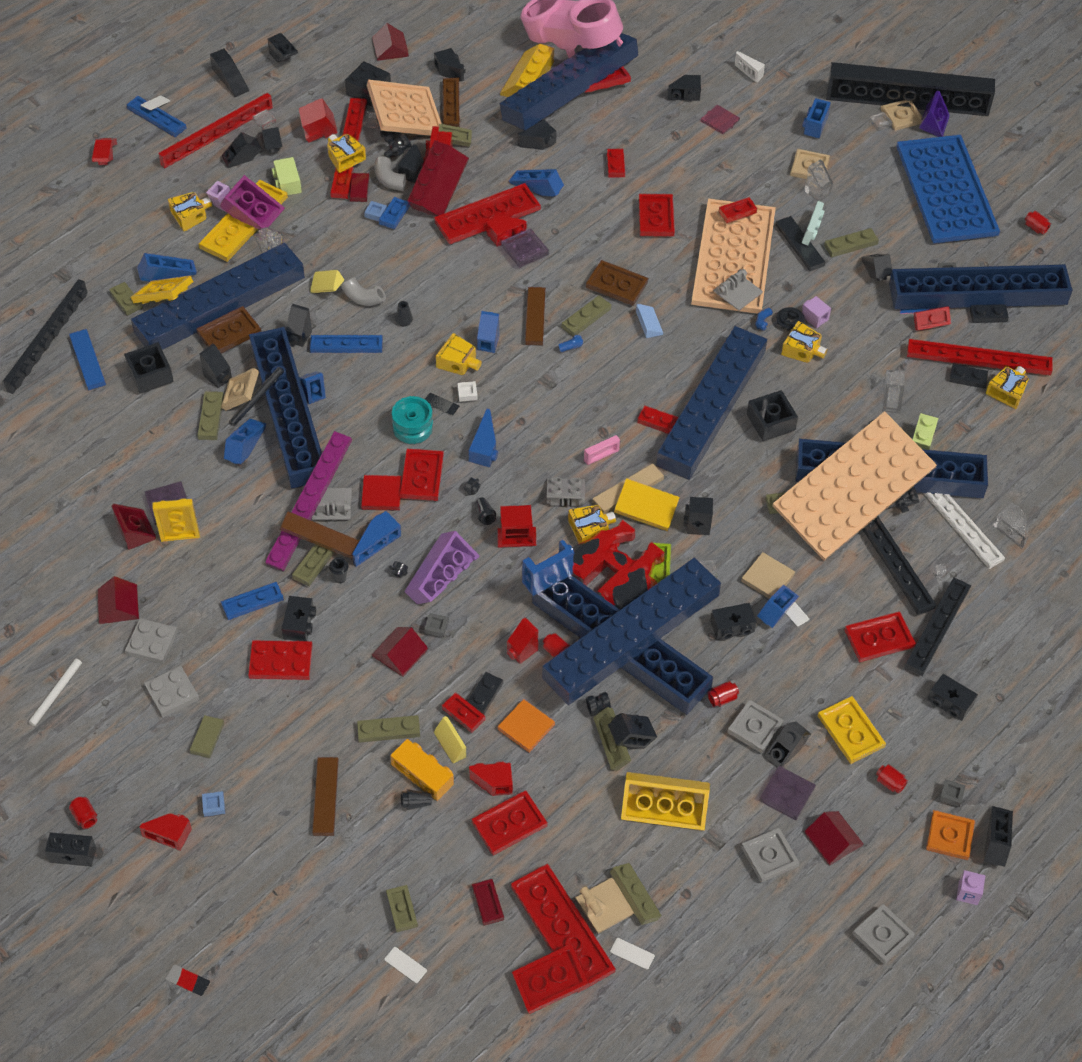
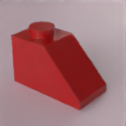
[507,617,539,664]
[139,813,192,851]

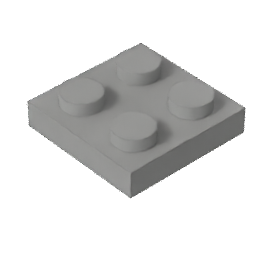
[125,618,178,664]
[144,666,199,718]
[727,700,784,753]
[741,828,800,883]
[853,904,915,965]

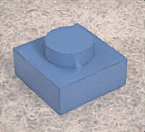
[364,201,387,221]
[202,791,225,817]

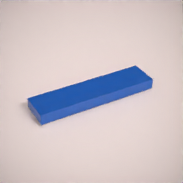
[126,96,187,137]
[69,329,106,390]
[310,335,383,353]

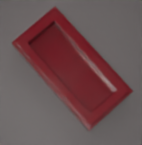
[350,173,370,202]
[472,879,504,926]

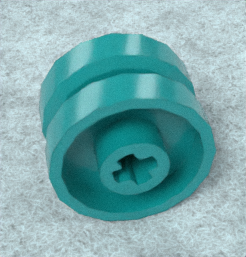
[392,396,433,444]

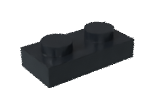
[970,304,1009,323]
[949,364,988,389]
[467,672,503,715]

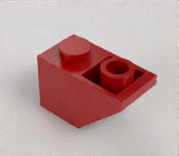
[486,216,527,247]
[469,762,513,796]

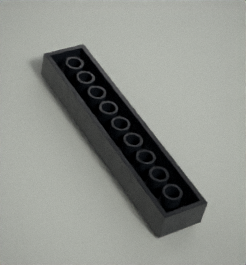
[826,62,995,116]

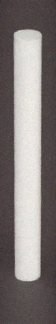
[28,659,82,726]

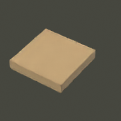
[880,100,922,131]
[790,149,830,183]
[221,368,259,411]
[741,552,795,599]

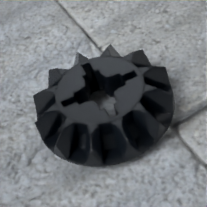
[776,307,805,331]

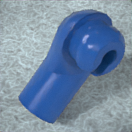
[755,308,773,331]
[558,335,583,352]

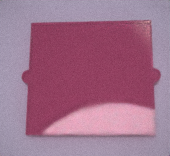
[701,105,740,134]

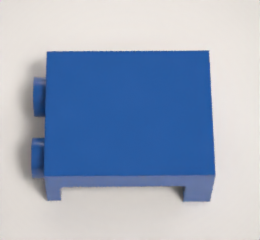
[522,540,574,596]

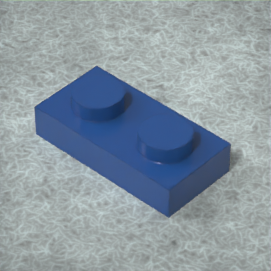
[379,197,410,230]

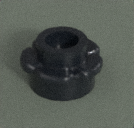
[464,477,481,495]
[390,561,408,578]

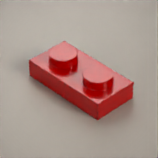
[607,149,625,178]
[719,197,757,223]
[913,306,951,330]
[637,405,679,434]
[442,692,486,733]

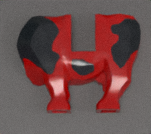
[572,520,664,610]

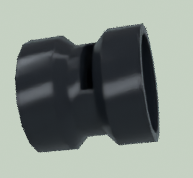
[586,692,611,716]

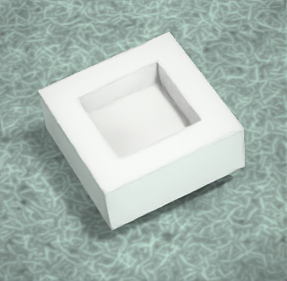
[457,381,478,402]

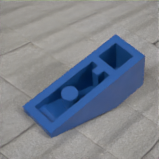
[509,169,564,197]
[137,253,197,282]
[469,409,498,467]
[224,419,266,464]
[353,511,401,567]

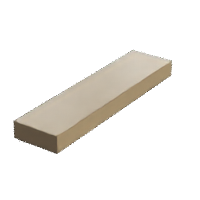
[592,464,664,514]

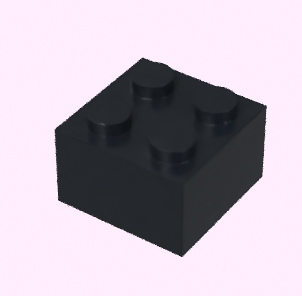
[345,61,391,107]
[124,342,174,394]
[747,390,798,441]

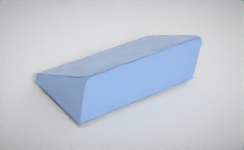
[636,304,663,338]

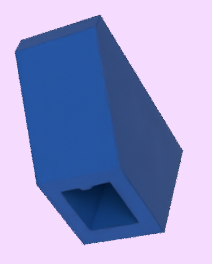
[477,311,499,353]

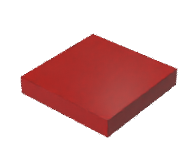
[362,475,402,510]

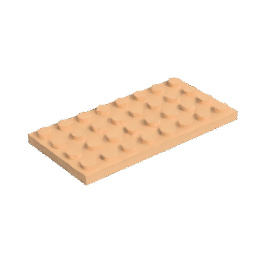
[691,199,776,314]
[772,411,937,561]

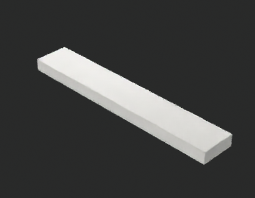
[923,493,1005,569]

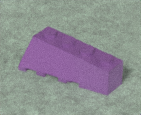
[404,531,480,604]

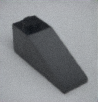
[210,48,249,97]
[984,806,1013,867]

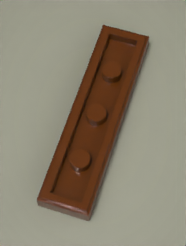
[443,78,460,127]
[525,287,546,346]
[280,511,360,559]
[313,757,339,836]

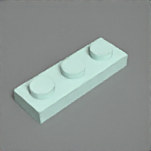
[802,201,825,245]

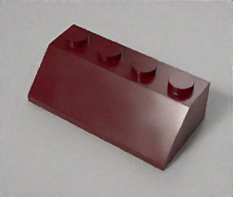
[408,140,469,217]

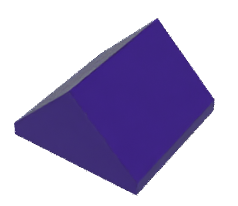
[919,91,950,137]

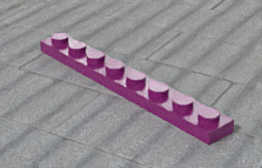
[265,431,352,571]

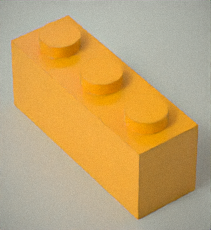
[390,739,454,801]

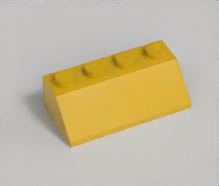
[500,44,555,97]
[621,772,710,830]

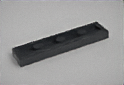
[776,216,826,271]

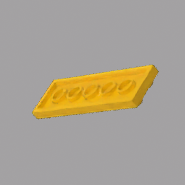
[199,180,288,262]

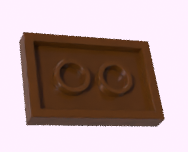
[586,260,649,306]
[196,306,262,353]

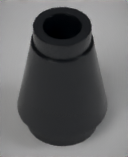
[395,301,413,327]
[475,497,496,525]
[329,557,349,584]
[401,789,432,810]

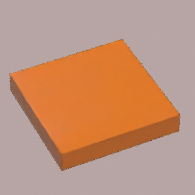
[498,699,555,753]
[926,810,975,860]

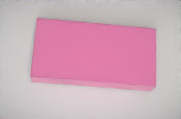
[584,435,620,465]

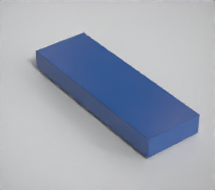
[221,582,284,620]

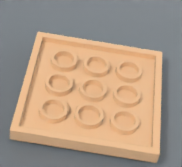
[367,80,442,136]

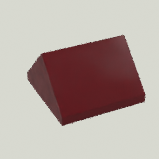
[372,23,409,61]
[111,503,156,550]
[98,576,139,624]
[372,627,428,677]
[804,811,864,866]

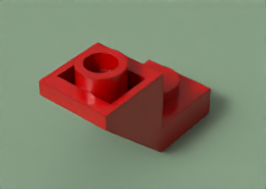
[92,138,117,165]

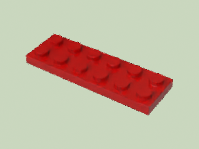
[434,183,541,244]
[511,863,616,993]

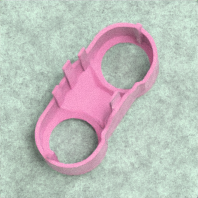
[520,0,623,58]

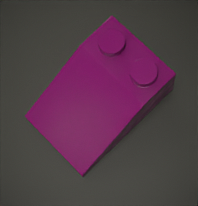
[220,175,285,232]

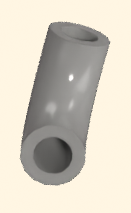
[374,156,406,192]
[340,277,386,306]

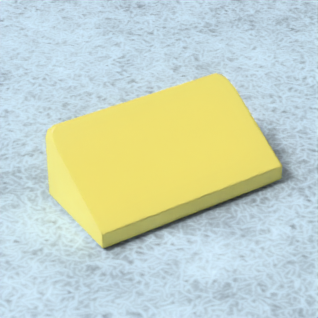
[310,270,344,293]
[434,716,466,763]

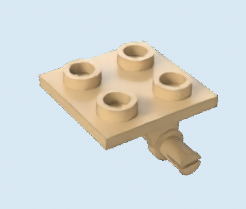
[575,878,635,934]

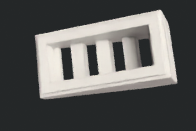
[735,51,765,83]

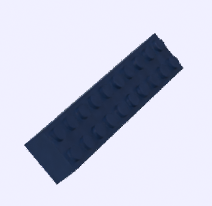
[499,33,638,130]
[131,242,305,350]
[889,264,1073,309]
[656,326,768,480]
[249,327,322,489]
[795,438,988,498]
[542,557,721,706]
[532,575,713,715]

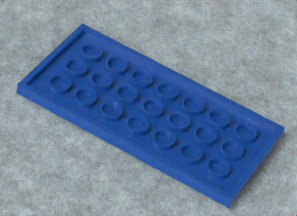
[896,135,1000,243]

